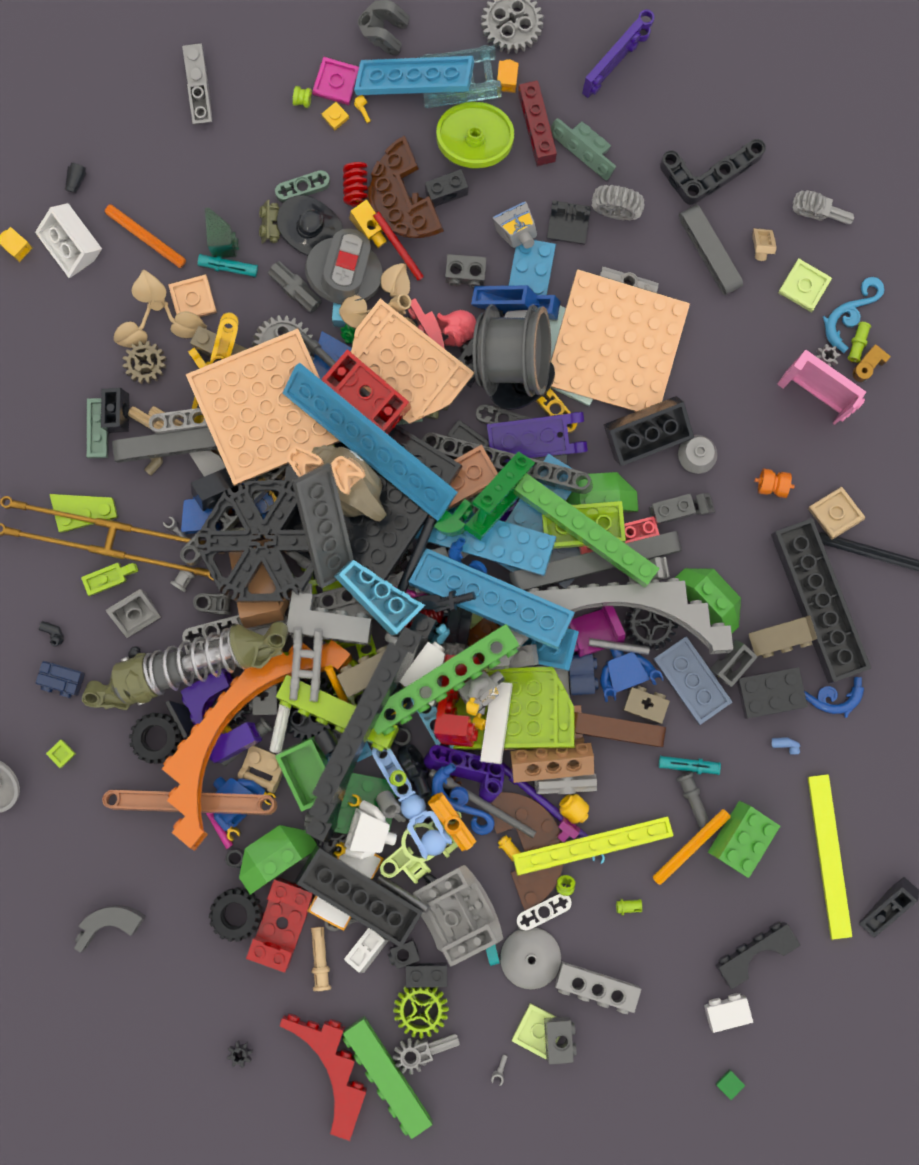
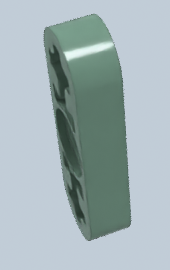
[275,170,330,203]

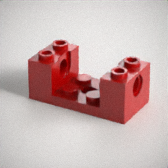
[321,349,411,434]
[434,654,486,747]
[246,877,314,973]

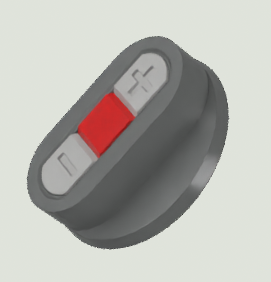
[305,229,382,305]

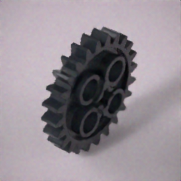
[278,677,338,740]

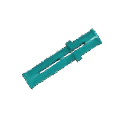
[198,254,258,277]
[659,755,721,775]

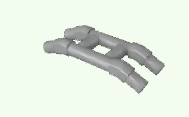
[289,626,323,702]

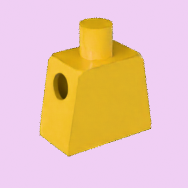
[349,200,387,248]

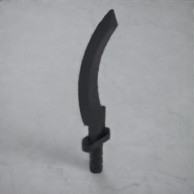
[383,590,476,631]

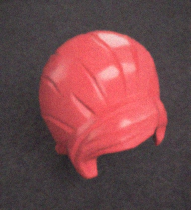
[437,310,476,347]

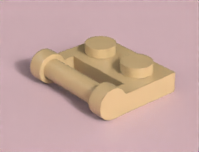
[237,745,283,793]

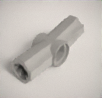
[535,773,597,794]

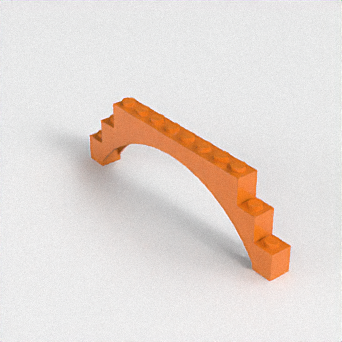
[162,640,353,851]

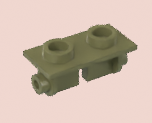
[259,200,280,244]

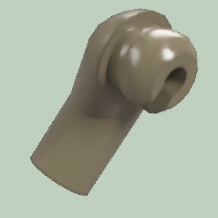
[144,457,163,476]

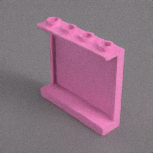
[777,350,866,424]

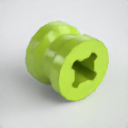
[293,86,312,108]

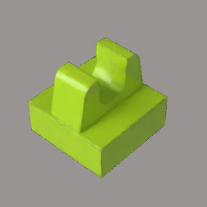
[46,739,76,768]

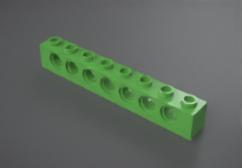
[373,624,520,736]

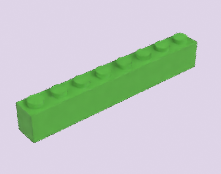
[513,473,660,588]

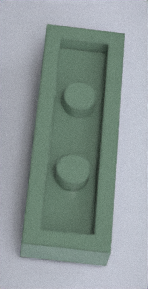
[87,398,108,458]

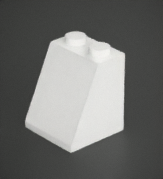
[400,641,446,707]

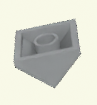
[106,589,161,638]

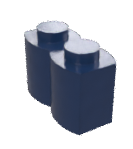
[568,654,599,695]

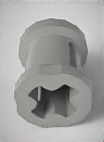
[170,570,196,592]

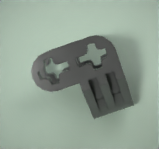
[358,0,410,55]

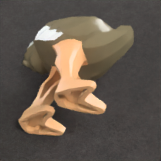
[287,445,387,522]

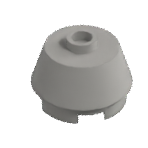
[678,435,717,474]

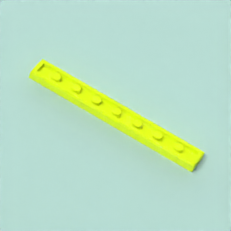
[807,774,852,940]
[512,817,674,876]

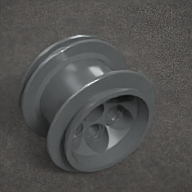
[473,304,551,397]

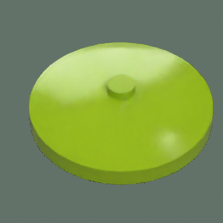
[436,102,514,168]

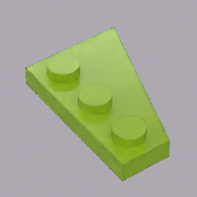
[50,494,118,533]

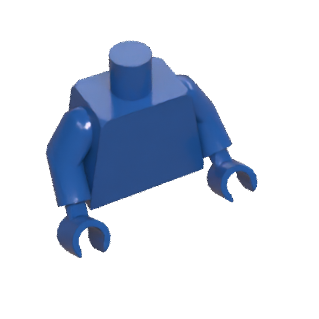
[600,649,663,702]

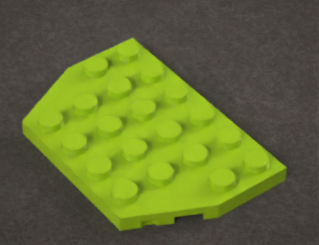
[453,667,575,750]

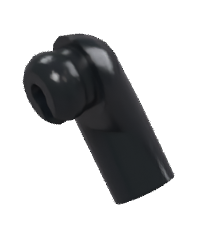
[39,621,64,647]

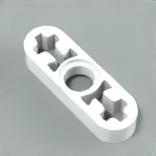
[516,894,572,931]

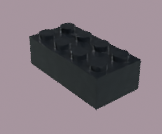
[603,396,694,466]

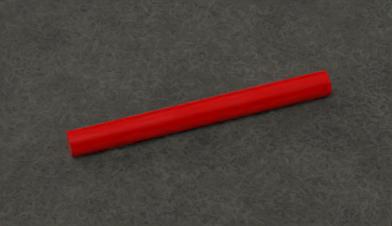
[373,211,424,281]

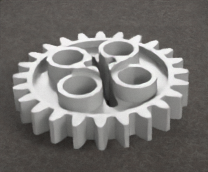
[481,0,543,54]
[251,315,314,361]

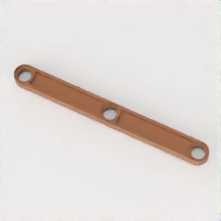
[102,790,277,815]

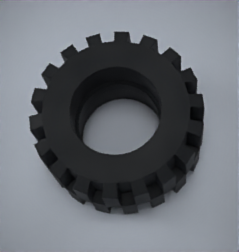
[129,713,183,764]
[209,888,263,942]

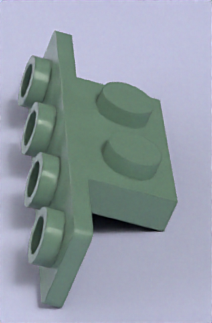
[550,118,616,181]

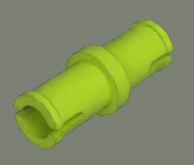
[848,322,871,363]

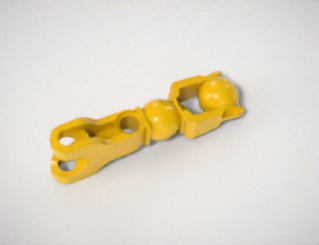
[191,312,239,423]

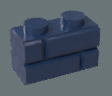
[35,661,85,698]

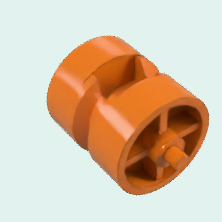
[755,468,795,498]

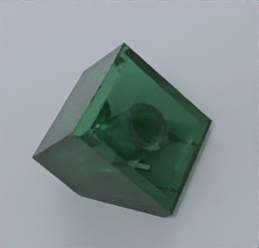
[205,208,240,258]

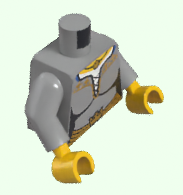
[458,670,505,730]

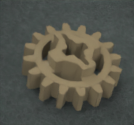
[123,341,167,384]

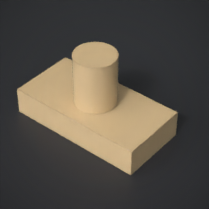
[752,228,777,261]

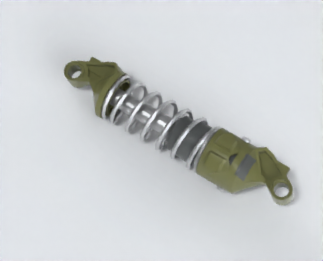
[82,622,288,710]

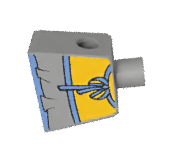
[493,201,537,249]

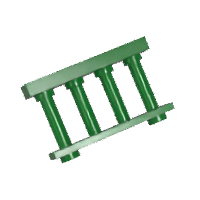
[464,451,535,540]

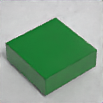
[716,1069,745,1100]

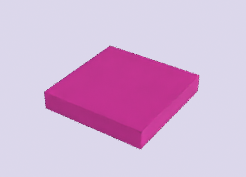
[312,57,359,105]

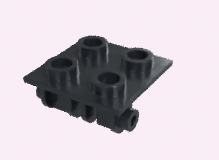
[547,201,591,244]

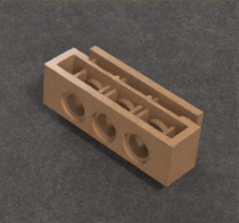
[510,737,594,783]

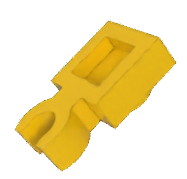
[188,347,210,369]

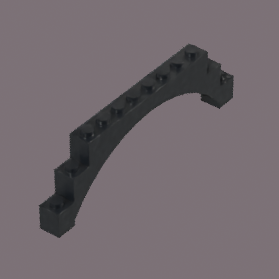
[305,612,440,842]

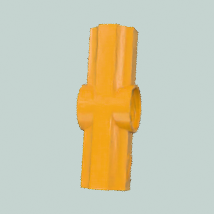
[428,792,476,851]

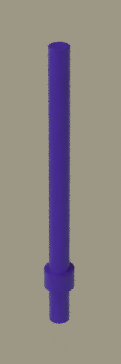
[502,762,589,838]

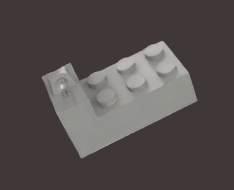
[287,583,373,646]

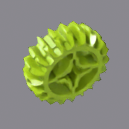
[393,986,449,1038]

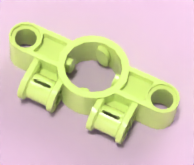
[380,811,461,884]

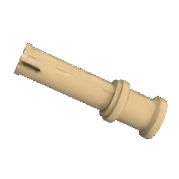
[311,927,331,991]

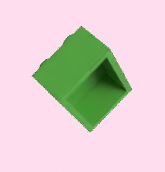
[275,735,328,812]
[708,801,780,878]

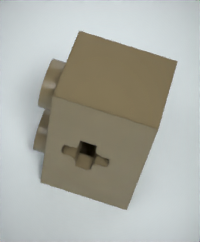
[622,685,670,724]

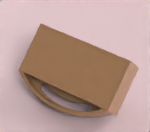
[229,539,292,628]

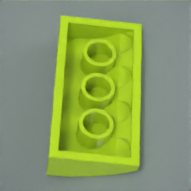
[542,501,626,549]

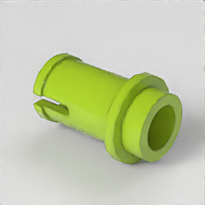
[389,770,407,787]
[616,899,642,915]

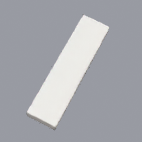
[480,682,513,764]

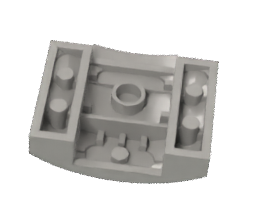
[413,865,503,967]

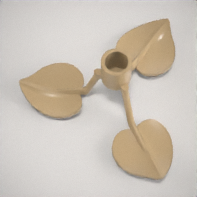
[339,263,417,328]
[114,270,207,348]

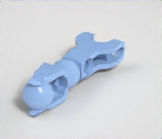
[372,748,452,860]

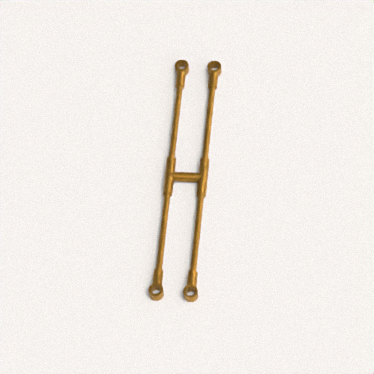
[0,496,225,581]

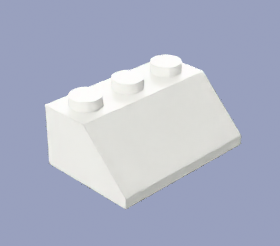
[35,203,102,278]

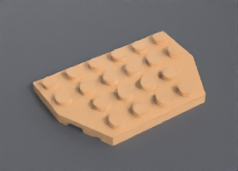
[351,299,474,424]

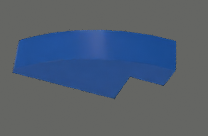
[471,285,561,320]

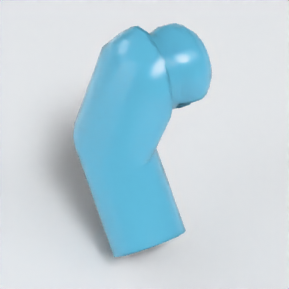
[431,624,450,645]

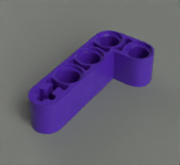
[424,745,505,803]

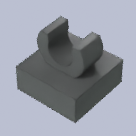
[693,493,715,515]

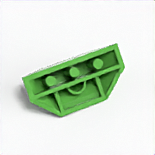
[566,472,638,513]
[675,568,741,633]
[239,825,317,895]

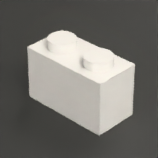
[704,993,753,1033]

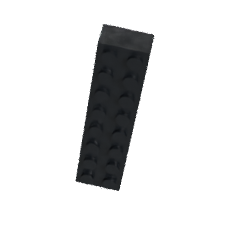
[771,518,871,683]

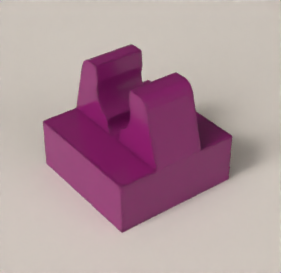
[557,817,581,843]

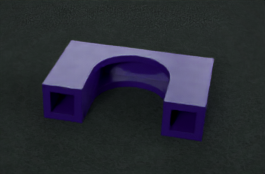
[181,668,262,763]

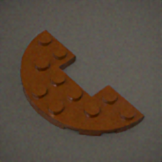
[368,135,444,238]
[489,792,563,911]

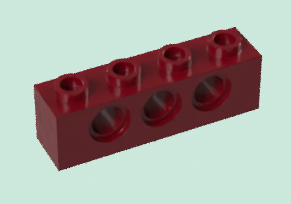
[518,80,557,166]

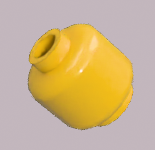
[559,794,589,824]

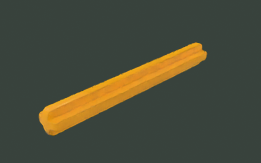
[653,809,731,885]

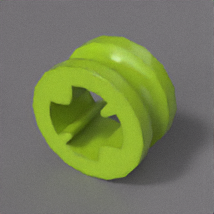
[556,875,575,896]

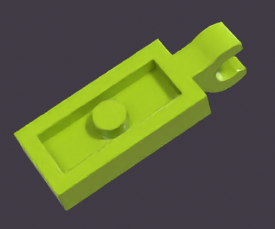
[81,563,139,596]

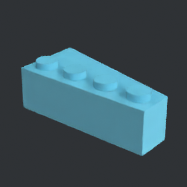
[334,560,425,635]

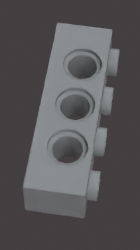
[554,961,641,1014]

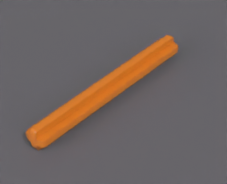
[104,204,186,268]

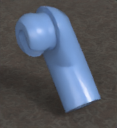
[772,737,801,754]

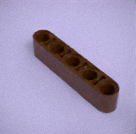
[575,712,666,748]

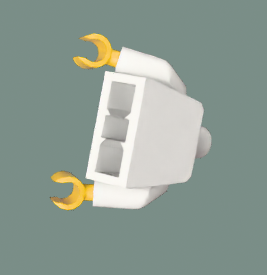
[334,794,397,860]

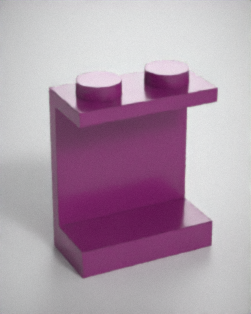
[568,606,626,657]

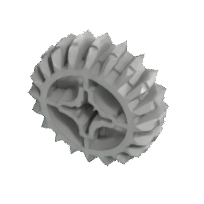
[592,185,645,221]

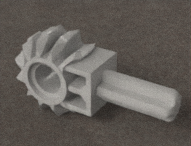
[793,190,854,225]
[393,1034,460,1075]

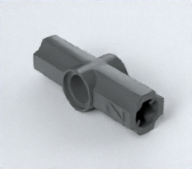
[268,261,322,314]

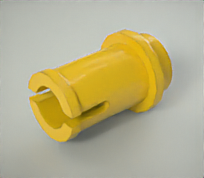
[497,835,521,862]

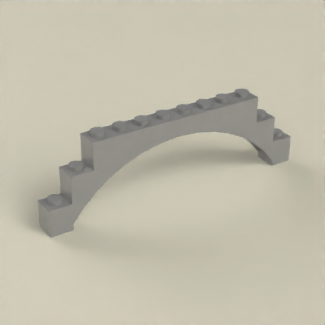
[488,578,733,670]

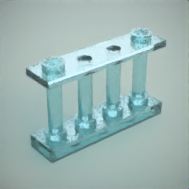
[418,45,502,108]

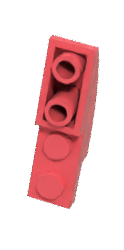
[407,298,445,349]
[579,516,660,555]

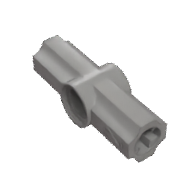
[599,267,659,293]

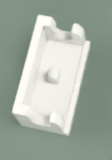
[344,928,389,973]

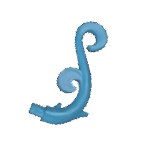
[823,277,885,354]

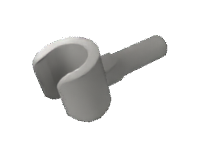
[163,517,187,538]
[491,1054,508,1086]

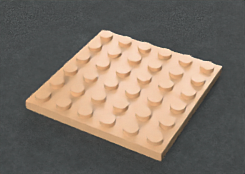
[551,269,690,412]
[186,329,341,486]

